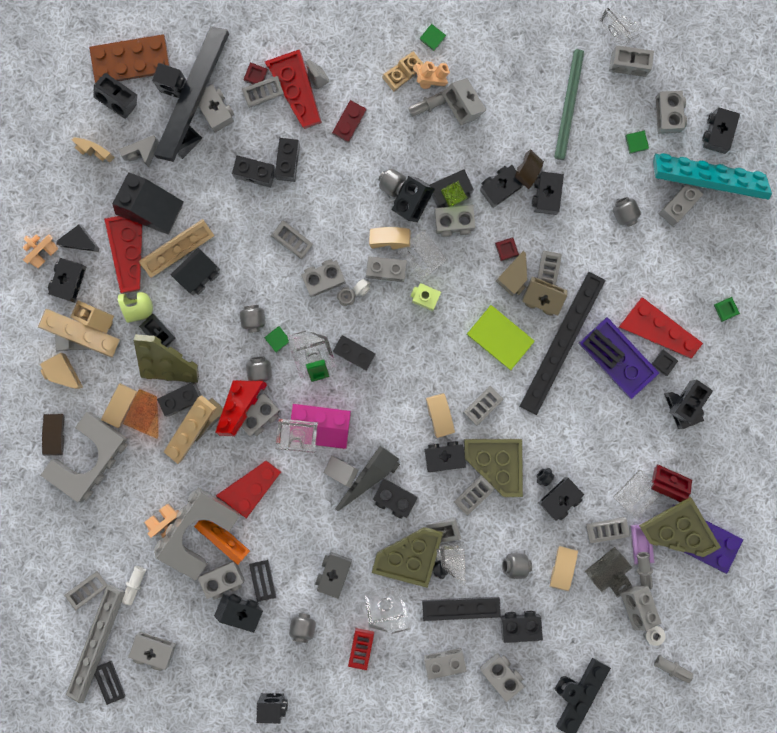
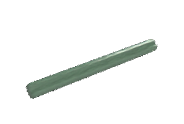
[554,49,584,160]

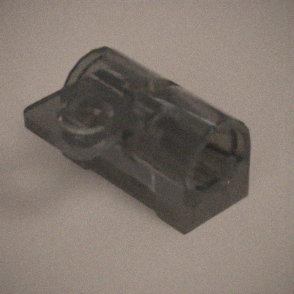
[585,547,632,598]

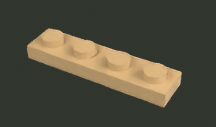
[139,219,214,278]
[38,309,120,357]
[164,395,217,464]

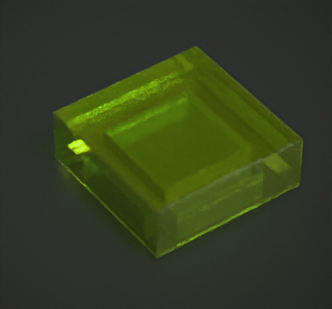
[441,181,467,208]

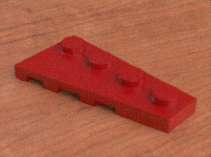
[104,216,142,294]
[618,297,703,359]

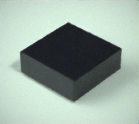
[652,349,678,376]

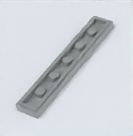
[66,585,125,703]

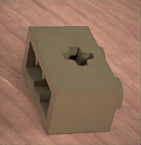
[522,276,567,316]

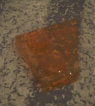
[123,388,159,439]

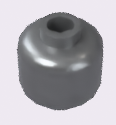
[378,169,406,197]
[612,197,641,227]
[240,305,266,333]
[246,357,272,384]
[502,553,532,579]
[289,613,316,643]

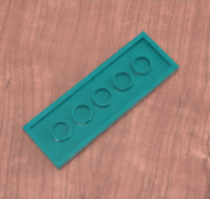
[653,153,772,200]

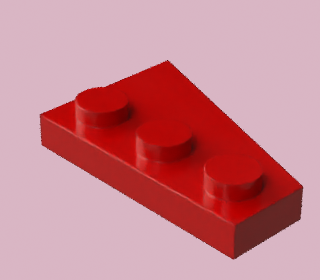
[215,380,267,437]
[216,460,281,519]

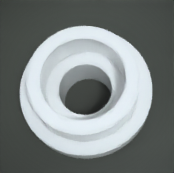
[353,279,371,296]
[645,626,665,646]

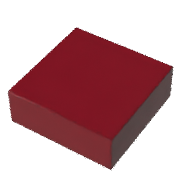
[243,62,268,84]
[495,237,519,261]

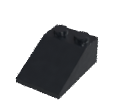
[112,172,184,235]

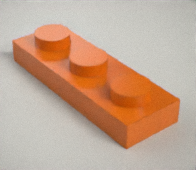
[194,520,250,565]

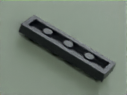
[422,597,501,621]

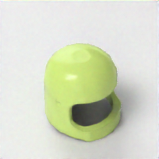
[118,292,153,323]

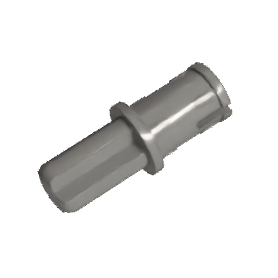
[409,92,446,117]
[637,552,653,589]
[654,655,693,683]

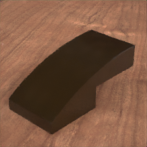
[515,149,544,189]
[42,414,64,456]

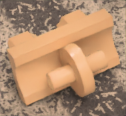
[413,61,450,89]
[23,234,58,268]
[144,504,179,538]

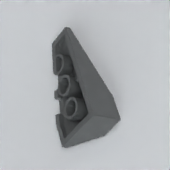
[335,445,400,511]

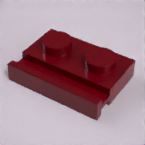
[651,464,692,502]

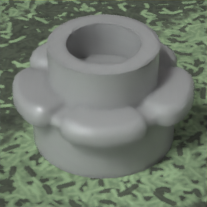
[337,287,356,306]

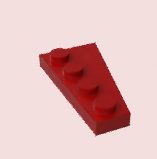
[264,49,322,129]

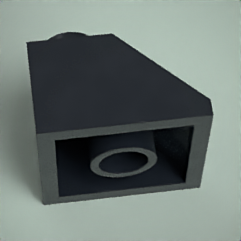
[170,248,220,295]

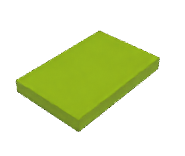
[466,305,535,371]

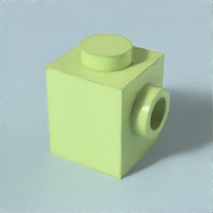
[410,283,441,311]

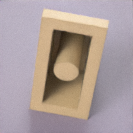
[70,300,114,334]
[40,353,83,389]

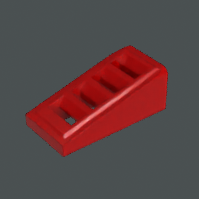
[348,628,374,670]

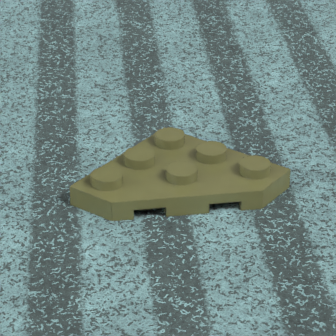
[133,334,199,383]
[464,439,523,497]
[639,497,721,557]
[372,527,443,588]

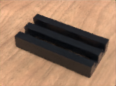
[582,329,625,369]
[249,559,276,602]
[94,660,126,705]

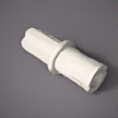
[122,566,146,605]

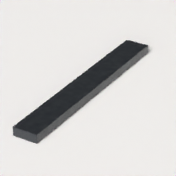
[154,26,229,162]
[519,272,606,415]

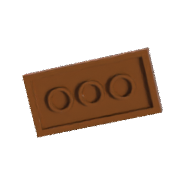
[89,34,170,83]

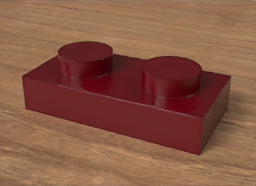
[332,100,367,143]

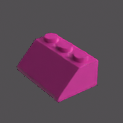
[289,404,351,449]

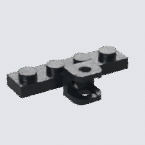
[555,657,611,733]

